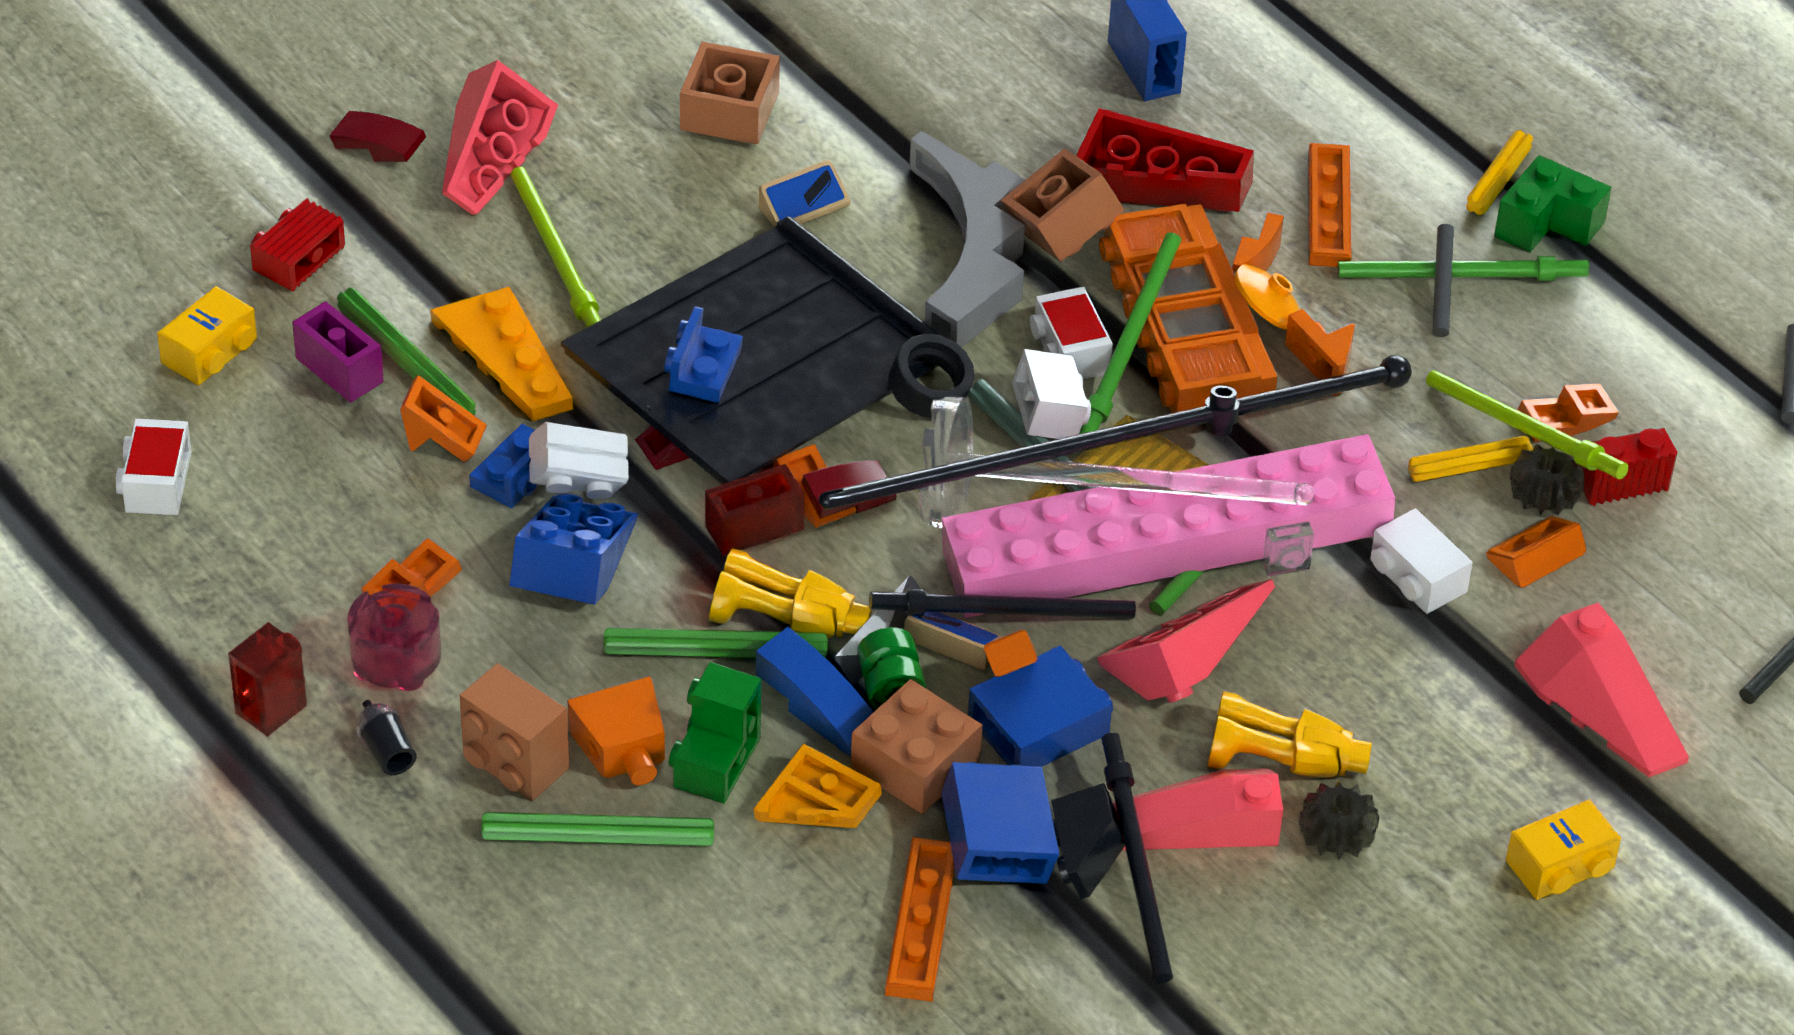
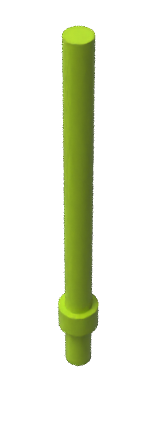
[510,167,601,328]
[1426,370,1628,479]

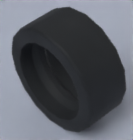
[888,334,975,419]

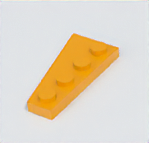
[430,287,573,421]

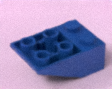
[509,493,638,605]

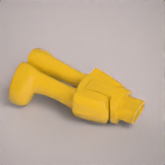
[709,548,872,638]
[1207,691,1372,778]

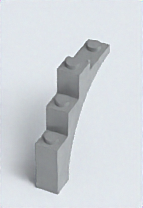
[910,131,1025,348]

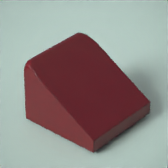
[634,426,690,470]

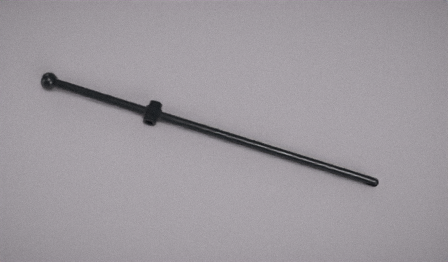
[818,355,1412,509]

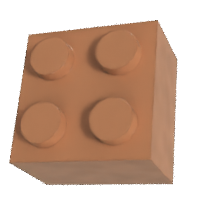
[680,41,780,145]
[1001,148,1125,262]
[459,663,569,801]
[851,679,983,814]

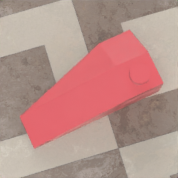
[442,60,558,215]
[1097,579,1275,703]
[1514,602,1689,777]
[1114,768,1283,850]

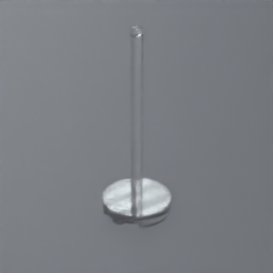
[919,396,1315,528]

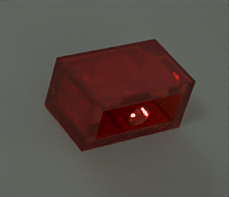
[705,464,804,556]
[228,622,307,737]

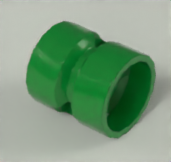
[857,627,927,710]

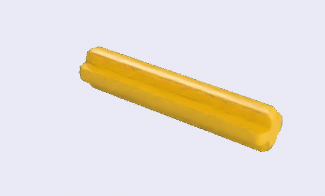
[1466,130,1533,215]
[1408,436,1533,482]

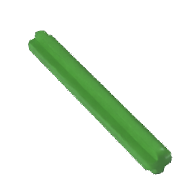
[337,288,476,415]
[603,628,828,658]
[481,812,714,846]

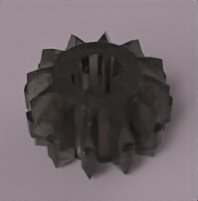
[1509,443,1585,516]
[1299,780,1379,861]

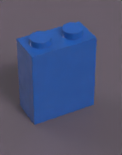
[1108,0,1187,102]
[968,645,1113,767]
[941,762,1059,884]

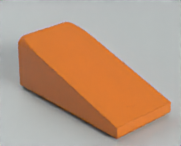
[983,629,1038,677]

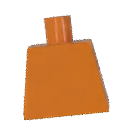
[567,676,665,785]

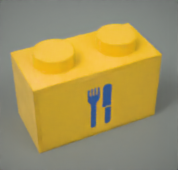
[157,286,257,386]
[1506,799,1621,900]

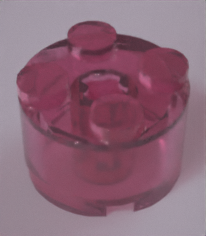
[347,583,442,691]

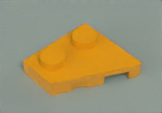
[753,744,882,828]

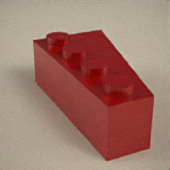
[1076,108,1254,212]

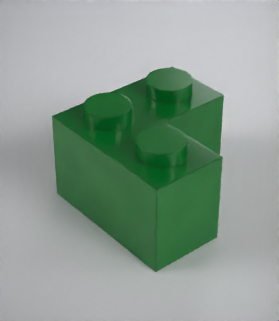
[1494,155,1612,253]
[668,662,761,804]

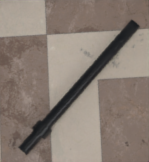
[869,588,1136,619]
[1101,733,1173,983]

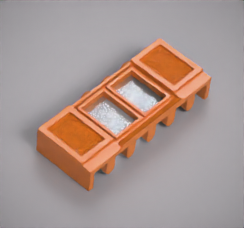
[1099,204,1277,413]

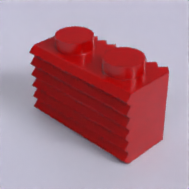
[250,198,345,291]
[1575,428,1678,506]

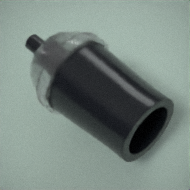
[357,700,417,775]

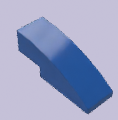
[756,627,874,757]

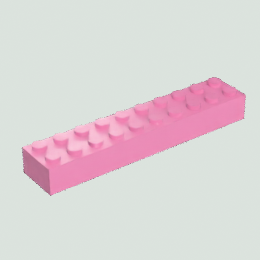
[942,434,1396,618]

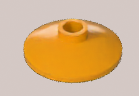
[1235,264,1300,330]

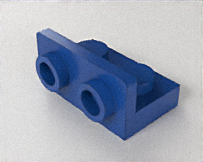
[664,306,743,403]
[469,423,538,509]

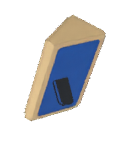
[759,160,851,227]
[904,612,1004,671]

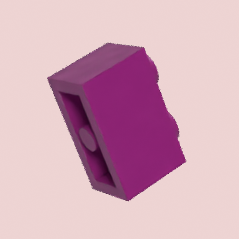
[292,301,384,403]

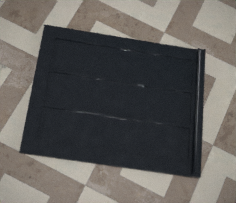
[561,216,942,487]

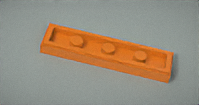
[1308,143,1351,267]
[885,837,955,1002]

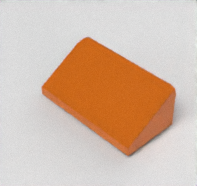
[1486,516,1586,588]

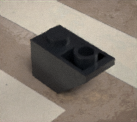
[1051,783,1125,899]

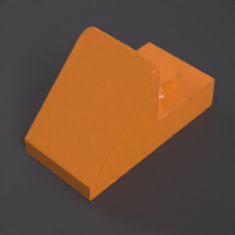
[1285,308,1355,396]
[400,375,487,463]

